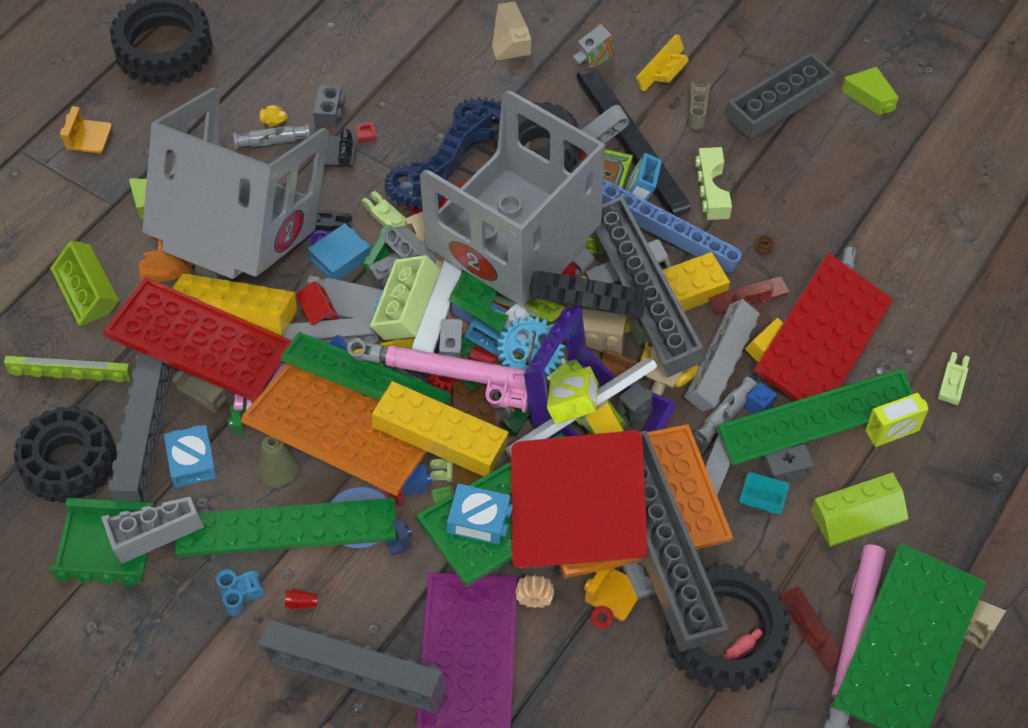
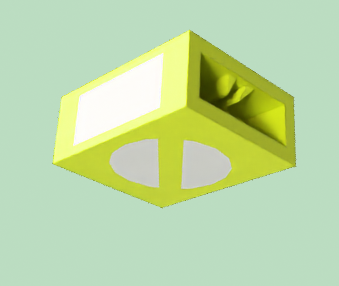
[547,366,598,425]
[865,393,929,447]

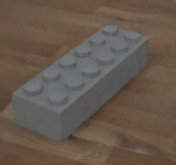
[726,52,836,139]

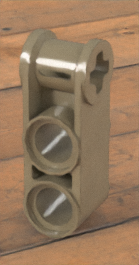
[688,81,710,129]

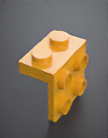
[60,106,112,154]
[584,568,638,621]

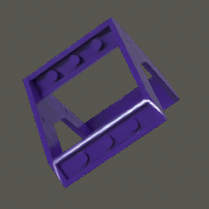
[524,306,676,438]

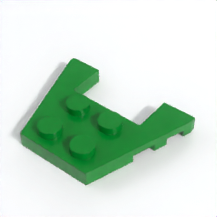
[449,272,509,332]

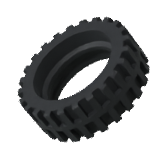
[110,0,213,86]
[664,564,791,693]

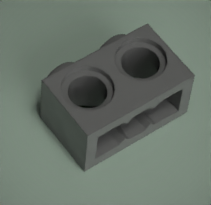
[313,85,345,127]
[619,382,652,430]

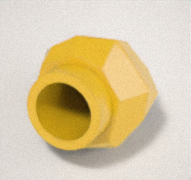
[260,105,288,128]

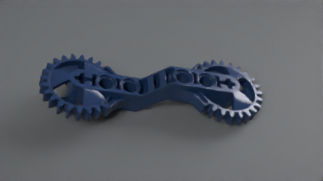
[385,97,501,209]

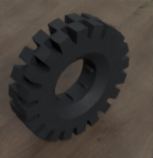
[530,271,648,318]

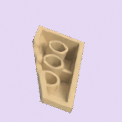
[492,1,531,60]

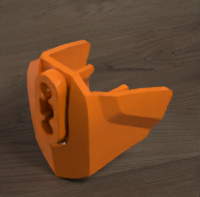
[139,235,195,282]

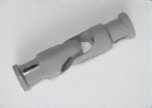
[233,124,310,150]
[693,377,758,445]

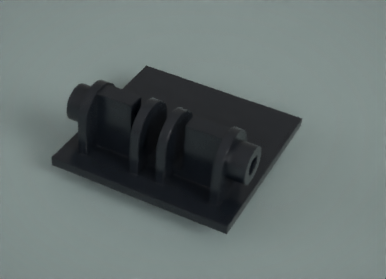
[324,128,357,166]

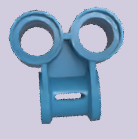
[216,569,265,617]

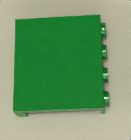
[49,498,155,586]

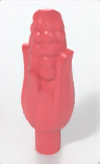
[722,628,763,660]

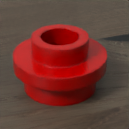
[591,606,614,629]

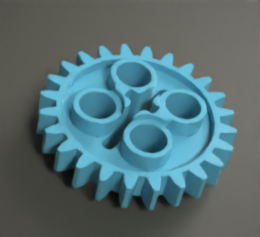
[497,315,565,377]

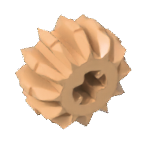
[515,574,554,608]

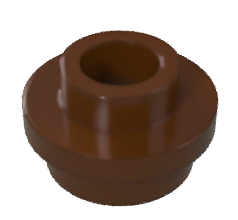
[754,235,774,253]

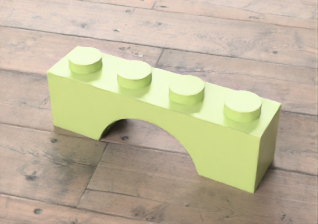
[695,147,732,220]

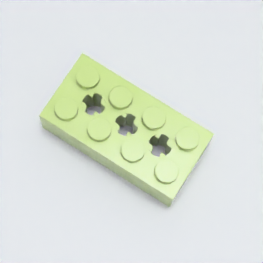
[370,255,440,340]

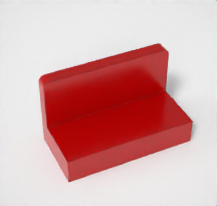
[296,281,340,326]

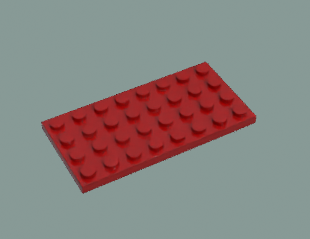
[753,252,893,401]
[104,277,292,402]

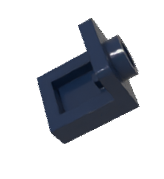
[386,518,413,556]

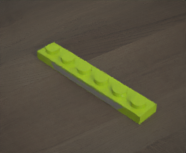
[494,292,564,323]
[4,356,132,382]

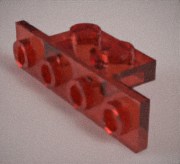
[708,276,789,315]
[781,587,841,672]

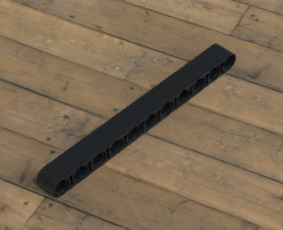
[577,67,691,217]

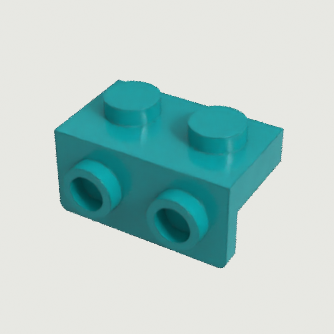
[739,472,790,515]

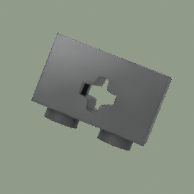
[762,444,814,482]

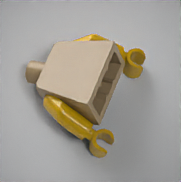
[640,342,699,396]

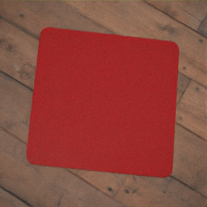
[511,430,648,568]

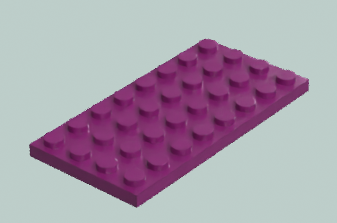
[416,573,517,728]

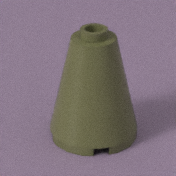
[257,435,300,488]

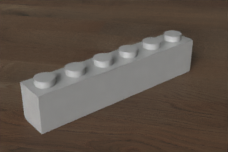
[684,299,760,412]

